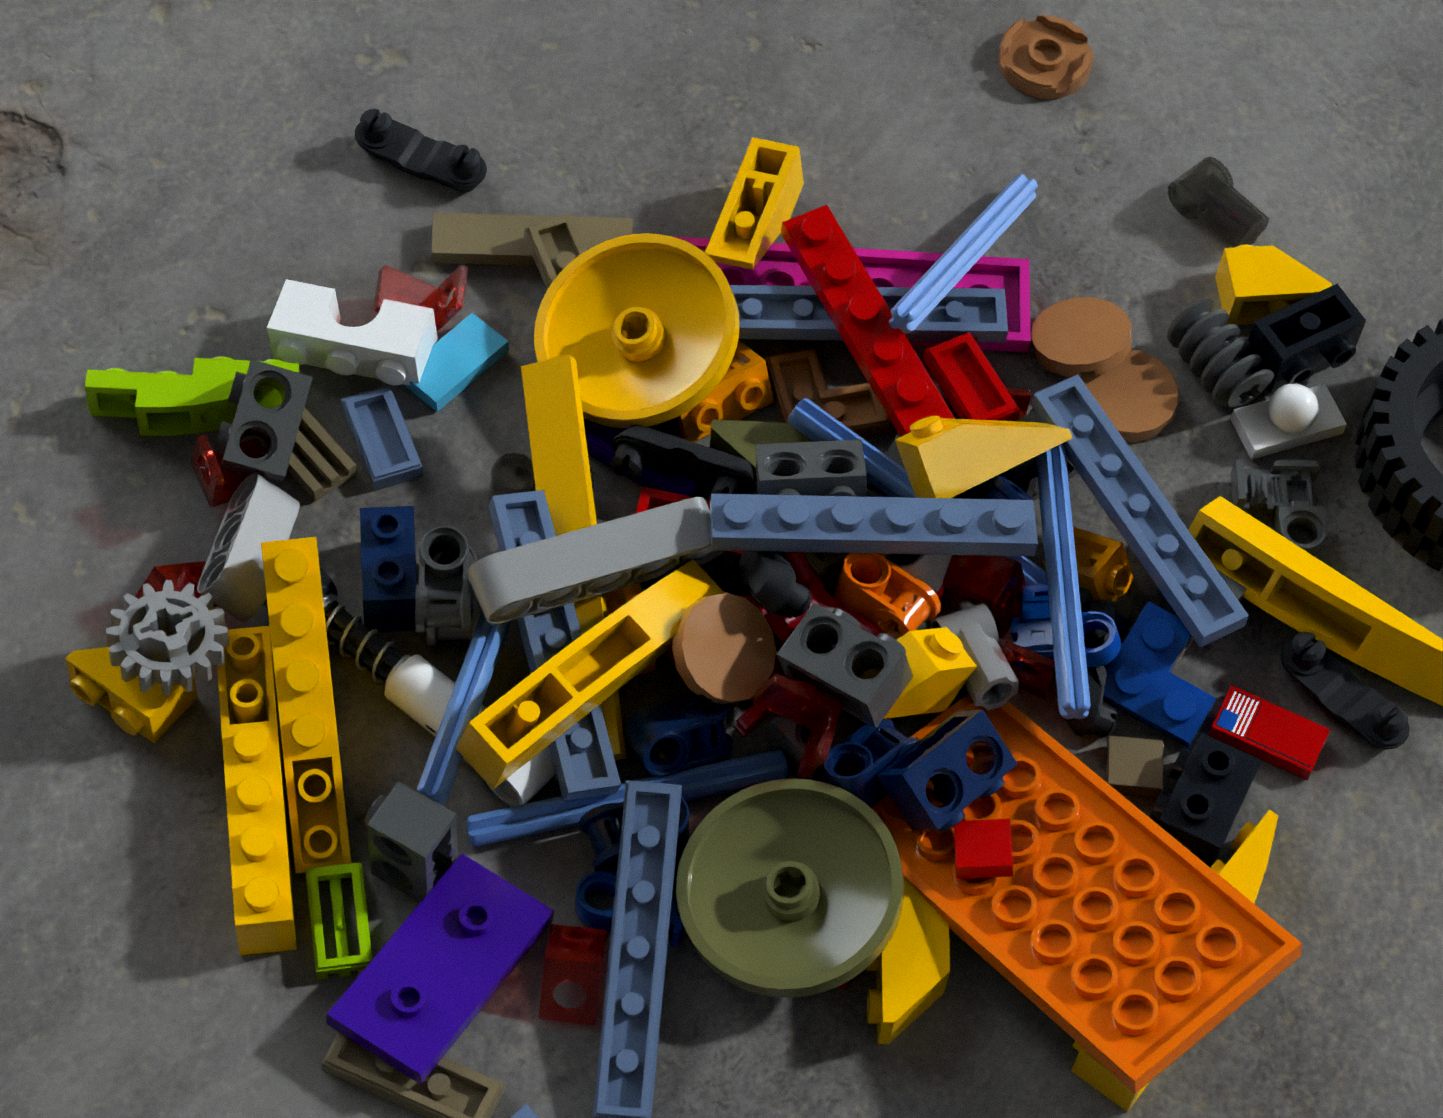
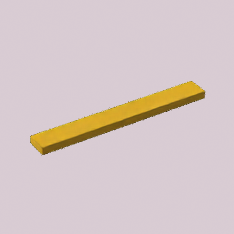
[521,354,627,761]

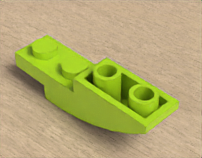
[85,356,300,436]

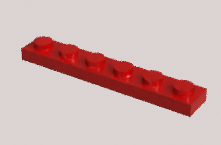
[781,205,955,437]

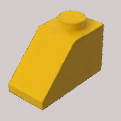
[1215,244,1332,325]
[860,627,977,719]

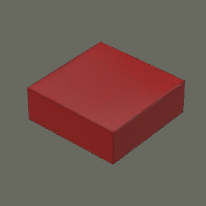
[954,819,1013,879]

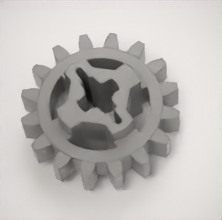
[106,580,229,695]

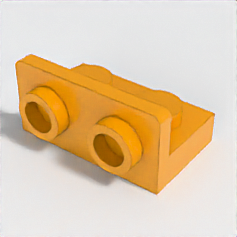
[677,340,774,442]

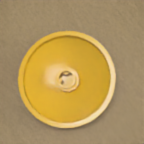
[534,233,740,428]

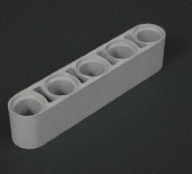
[466,497,724,624]

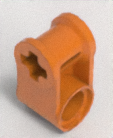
[833,553,941,639]

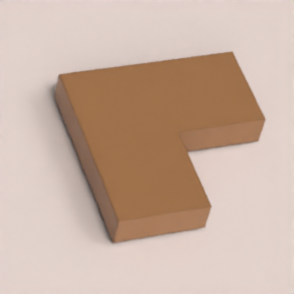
[765,348,891,438]

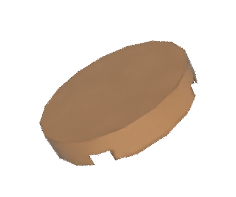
[997,15,1094,99]
[1031,297,1132,378]
[1080,349,1179,443]
[672,593,776,704]

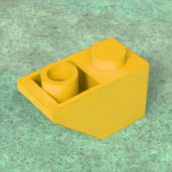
[65,647,198,744]

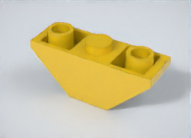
[866,876,950,1045]

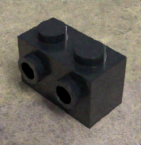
[1246,284,1366,393]
[1149,733,1262,868]

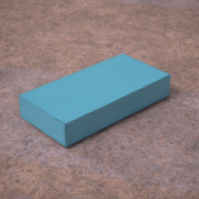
[402,313,509,412]

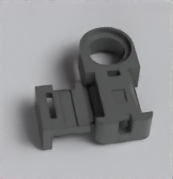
[1230,459,1327,557]

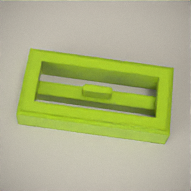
[305,862,372,980]

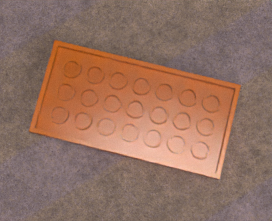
[872,693,1302,1094]

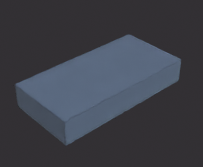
[340,385,423,491]

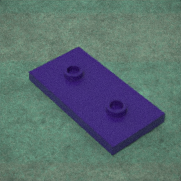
[326,853,554,1085]

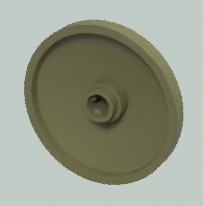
[676,779,904,998]

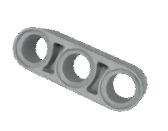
[197,472,300,622]

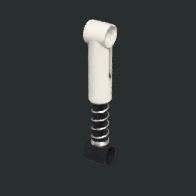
[264,566,556,807]

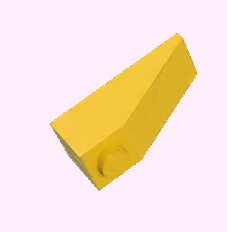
[705,137,804,270]
[895,416,1072,498]

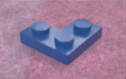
[1103,601,1216,748]

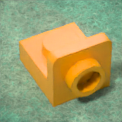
[1042,527,1134,602]

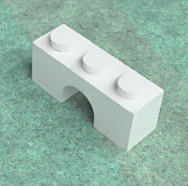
[267,279,438,386]

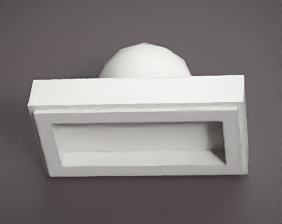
[1230,383,1347,460]

